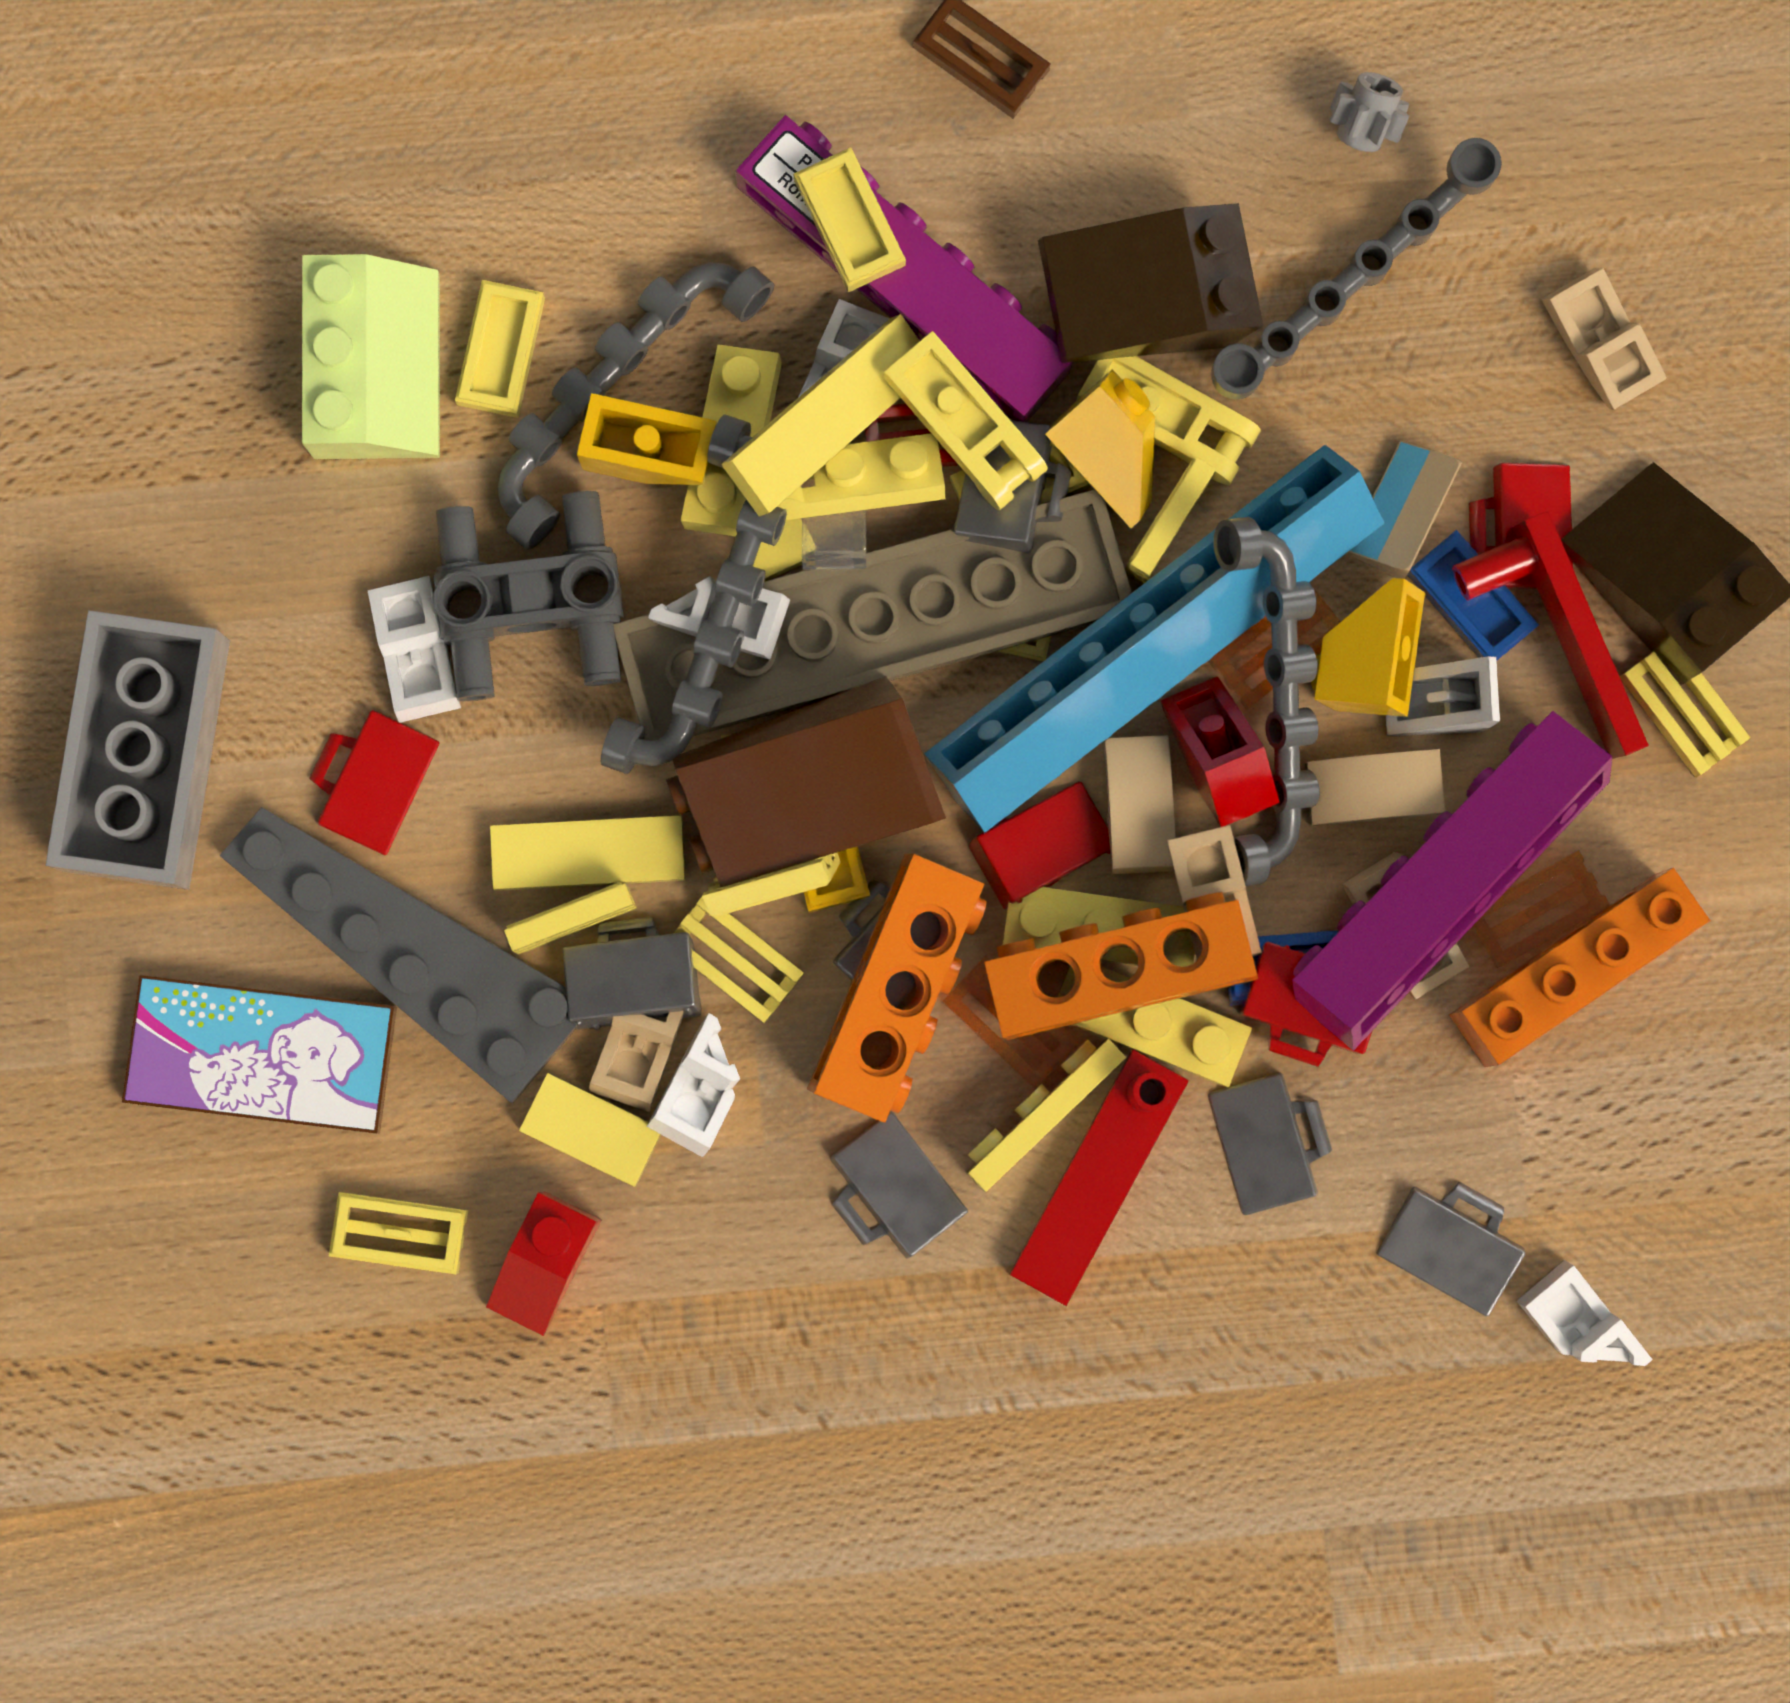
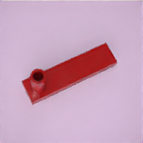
[1452,511,1649,759]
[1009,1050,1189,1306]

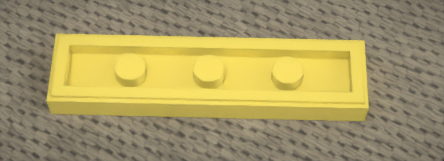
[721,314,920,516]

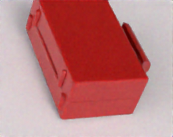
[1469,463,1573,589]
[309,710,440,855]
[968,781,1110,909]
[1239,942,1372,1067]

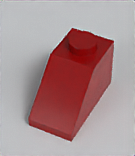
[1160,676,1280,827]
[486,1191,602,1336]

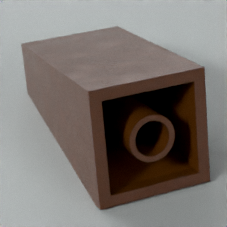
[666,676,946,887]

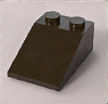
[1038,203,1264,363]
[1561,462,1790,685]

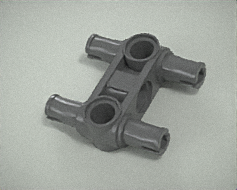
[433,491,624,702]

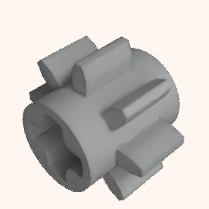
[1330,72,1410,152]

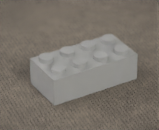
[45,610,230,890]

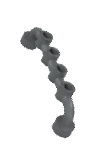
[1211,138,1502,400]
[497,262,775,550]
[601,414,787,774]
[1214,517,1320,886]

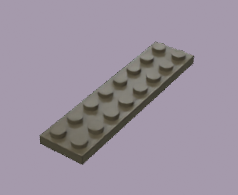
[613,490,1131,741]

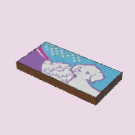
[122,975,397,1134]

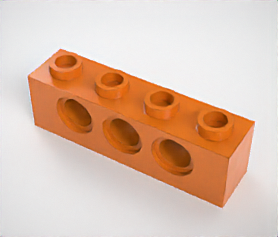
[807,853,987,1123]
[1449,867,1711,1067]
[984,892,1258,1040]

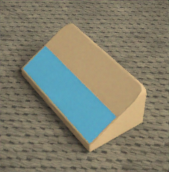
[1346,440,1462,578]

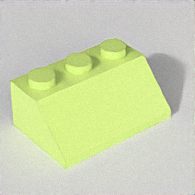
[302,254,440,459]

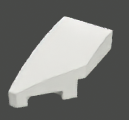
[648,576,790,660]
[646,1013,740,1157]
[1517,1260,1653,1366]

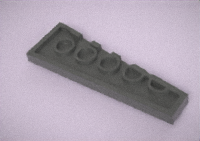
[220,807,577,1103]

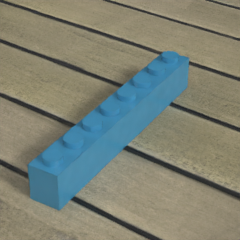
[924,445,1385,832]

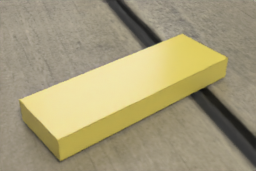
[490,815,686,891]

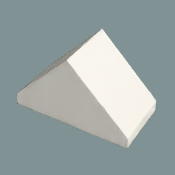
[1386,656,1500,736]

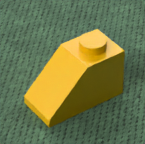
[1045,369,1155,528]
[577,393,717,485]
[1311,578,1425,717]

